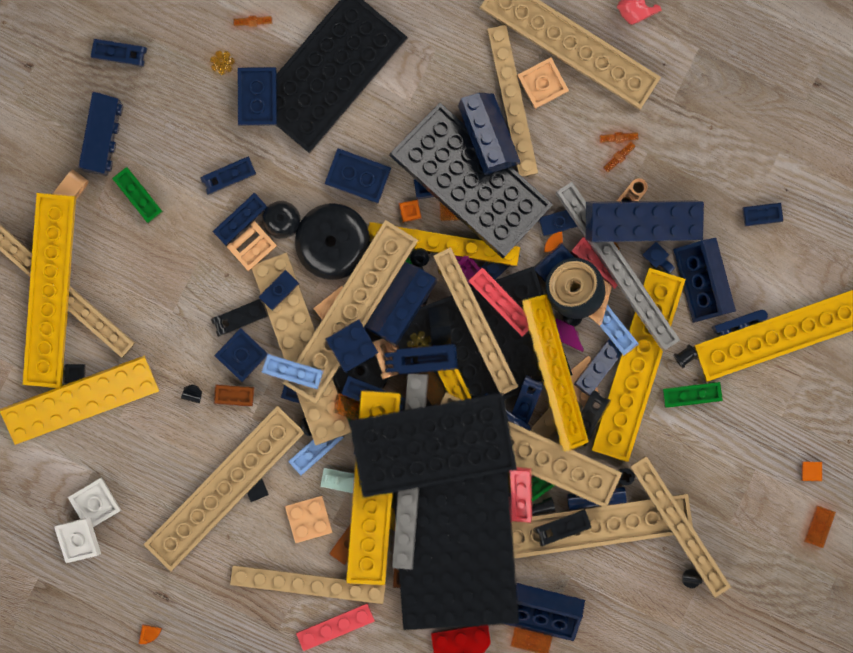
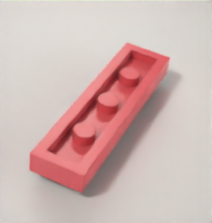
[469,268,529,337]
[296,603,375,651]

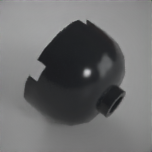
[263,201,301,239]

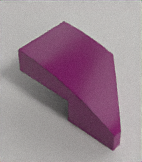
[455,256,480,286]
[555,319,584,352]

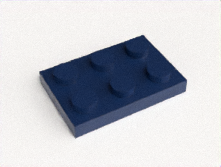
[238,67,277,126]
[324,148,392,204]

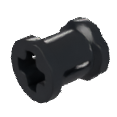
[673,344,699,369]
[618,468,635,486]

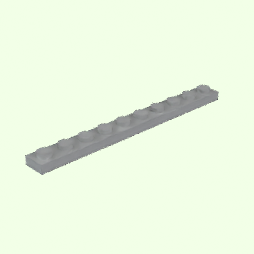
[555,182,680,352]
[392,374,428,570]

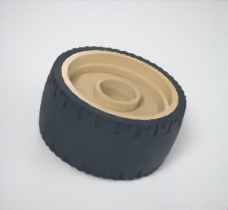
[546,258,606,319]

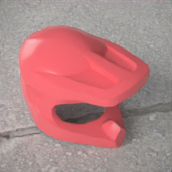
[617,0,662,25]

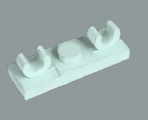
[320,468,354,493]

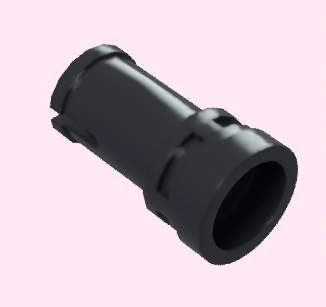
[532,497,556,516]

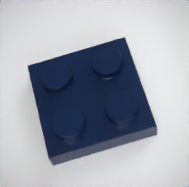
[325,319,378,372]
[214,328,268,382]

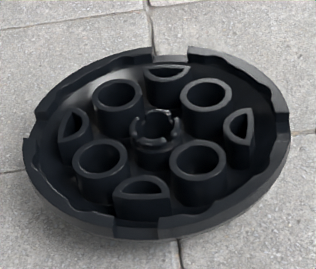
[295,203,371,280]

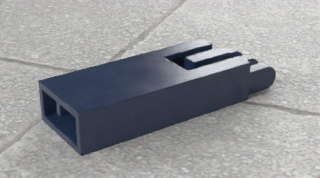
[384,345,458,374]

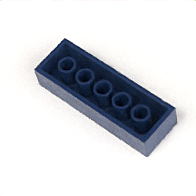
[586,200,704,242]

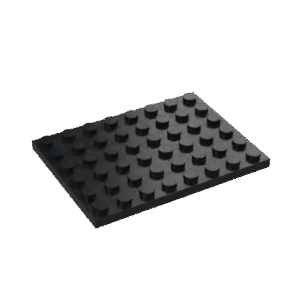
[398,266,573,406]
[393,471,519,630]

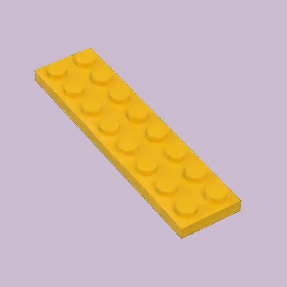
[522,294,589,451]
[0,355,159,445]

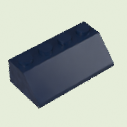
[79,92,123,176]
[458,93,521,175]
[673,237,736,323]
[364,262,437,347]
[507,583,585,641]

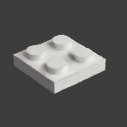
[68,478,122,527]
[54,517,101,563]

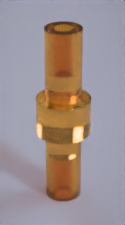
[234,15,272,27]
[599,132,638,144]
[603,141,636,173]

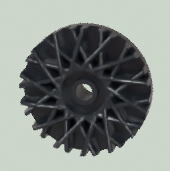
[333,355,389,398]

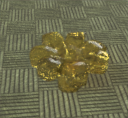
[210,51,235,75]
[407,331,432,348]

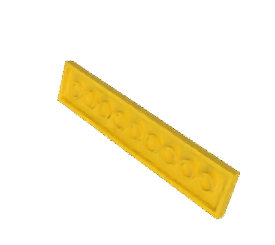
[22,193,76,388]
[591,268,686,462]
[694,290,853,382]
[346,390,400,585]

